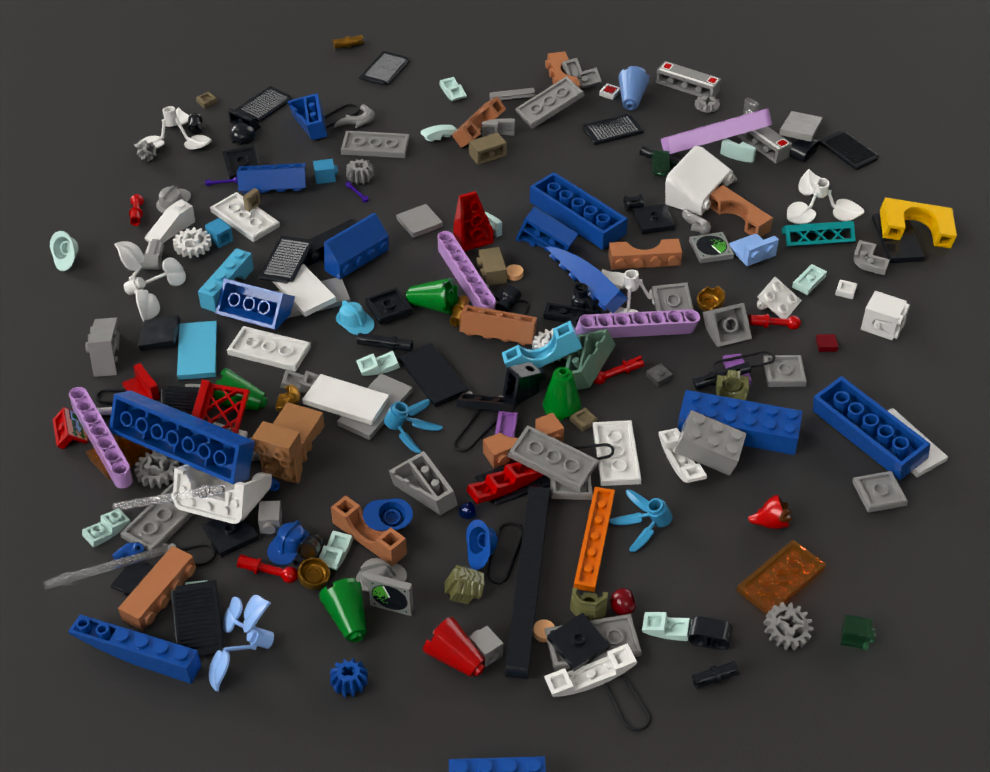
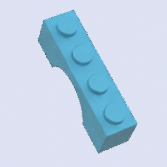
[198,248,254,312]
[502,321,583,369]

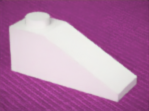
[145,199,195,243]

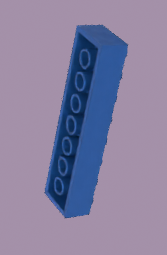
[109,390,255,484]

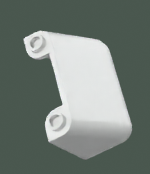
[665,146,734,216]
[173,465,272,524]

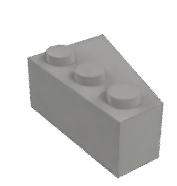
[85,317,120,377]
[389,451,458,515]

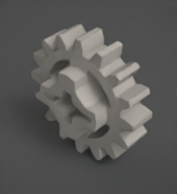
[134,451,179,488]
[764,602,813,650]

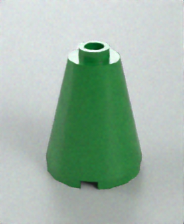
[406,278,458,314]
[543,367,581,421]
[211,368,268,411]
[319,578,367,643]

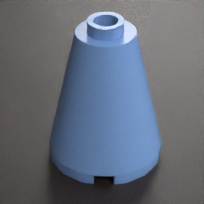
[618,66,650,110]

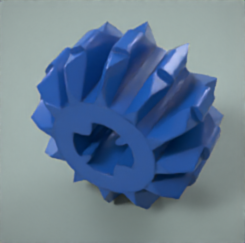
[330,658,368,698]

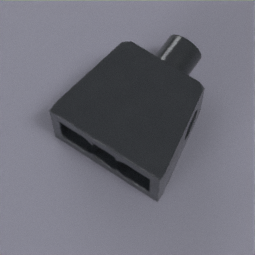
[502,362,547,405]

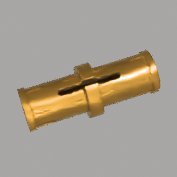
[332,35,364,49]
[449,295,469,327]

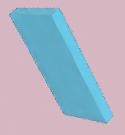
[177,321,217,380]

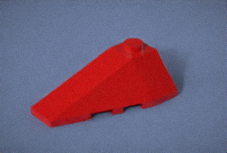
[453,191,493,251]

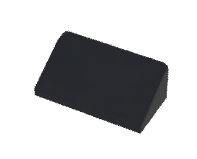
[228,108,261,132]

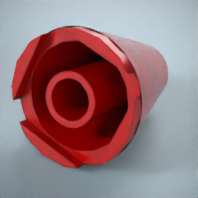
[423,617,486,677]

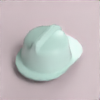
[50,231,78,271]

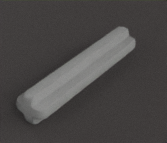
[489,88,535,101]

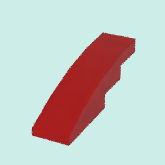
[466,462,544,504]

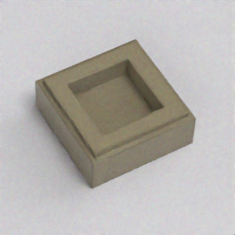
[196,92,218,109]
[243,188,261,212]
[570,407,598,432]

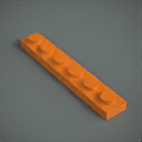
[574,487,615,592]

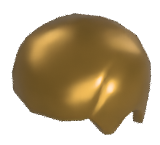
[697,286,725,311]
[275,384,301,412]
[298,558,330,590]

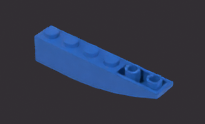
[547,246,628,313]
[68,614,202,684]

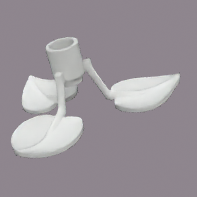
[134,106,212,150]
[787,169,864,224]
[114,241,186,322]
[601,269,655,313]

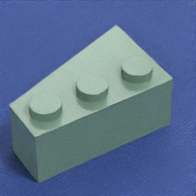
[566,329,616,390]

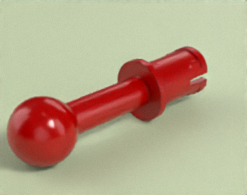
[129,194,144,226]
[748,314,801,329]
[593,355,645,385]
[236,554,298,583]

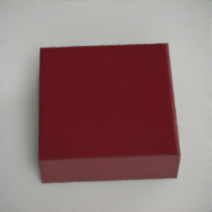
[816,334,838,352]

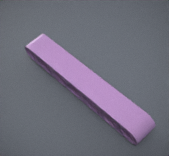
[660,108,772,155]
[438,231,496,310]
[575,309,700,338]
[69,387,133,488]

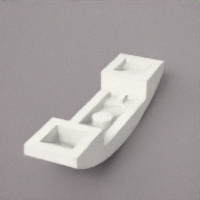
[659,428,707,483]
[544,643,637,697]

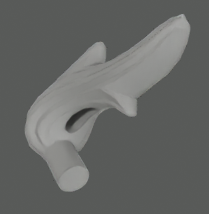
[334,104,375,128]
[682,209,711,235]

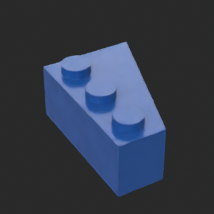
[287,93,327,140]
[515,207,578,252]

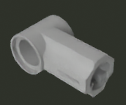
[140,239,164,270]

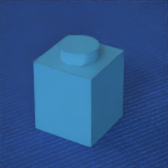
[313,159,338,184]
[205,218,233,248]

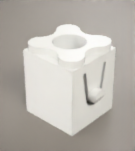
[861,291,910,340]

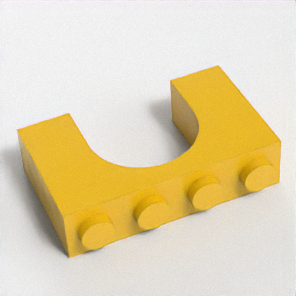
[880,197,957,249]

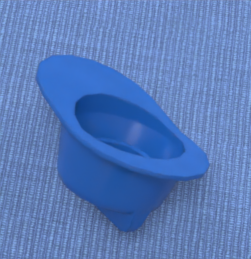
[363,498,413,531]
[466,519,498,570]
[267,520,310,565]

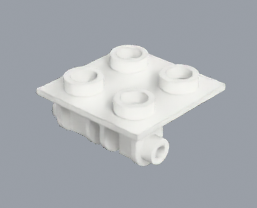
[757,277,802,319]

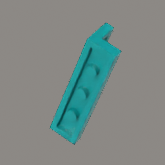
[782,221,856,247]

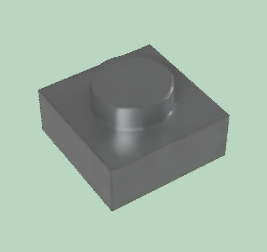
[646,364,673,387]

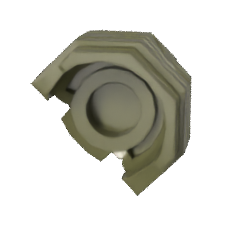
[716,370,749,400]
[444,565,484,604]
[570,588,608,621]

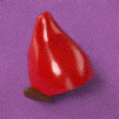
[748,494,792,529]

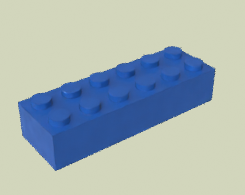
[530,172,628,250]
[813,376,930,480]
[678,390,803,455]

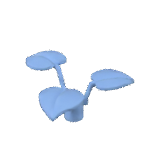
[209,595,274,692]

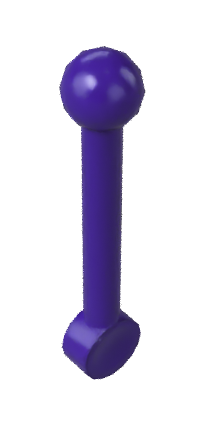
[205,177,238,186]
[346,182,369,203]

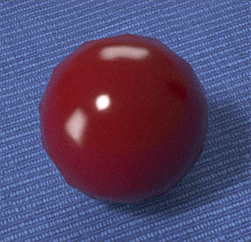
[610,588,636,615]

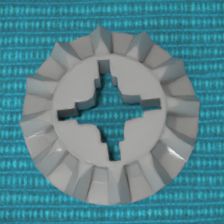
[695,95,720,113]

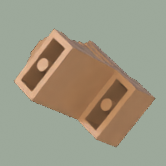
[252,402,325,484]

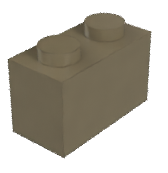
[469,132,507,165]
[476,247,507,285]

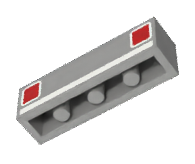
[656,61,721,97]
[736,113,792,163]

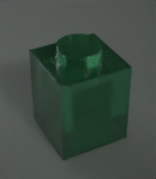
[651,151,669,176]
[840,614,876,650]

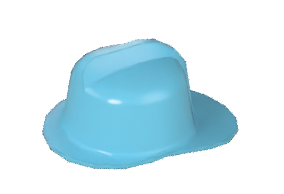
[336,300,375,335]

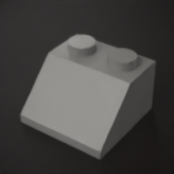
[702,303,752,347]

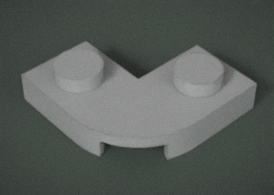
[562,58,602,88]
[853,240,890,275]

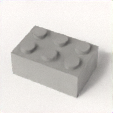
[674,410,746,476]

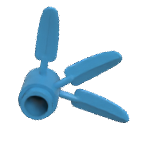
[384,399,443,453]
[609,489,673,552]

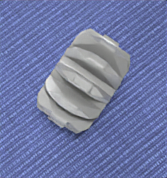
[346,159,374,185]

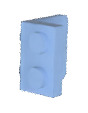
[729,234,779,266]

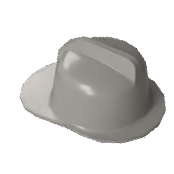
[156,186,191,213]
[356,558,407,592]

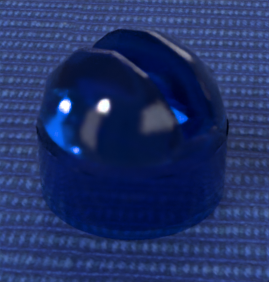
[459,502,476,519]

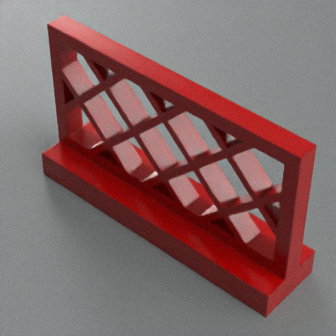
[192,379,250,434]

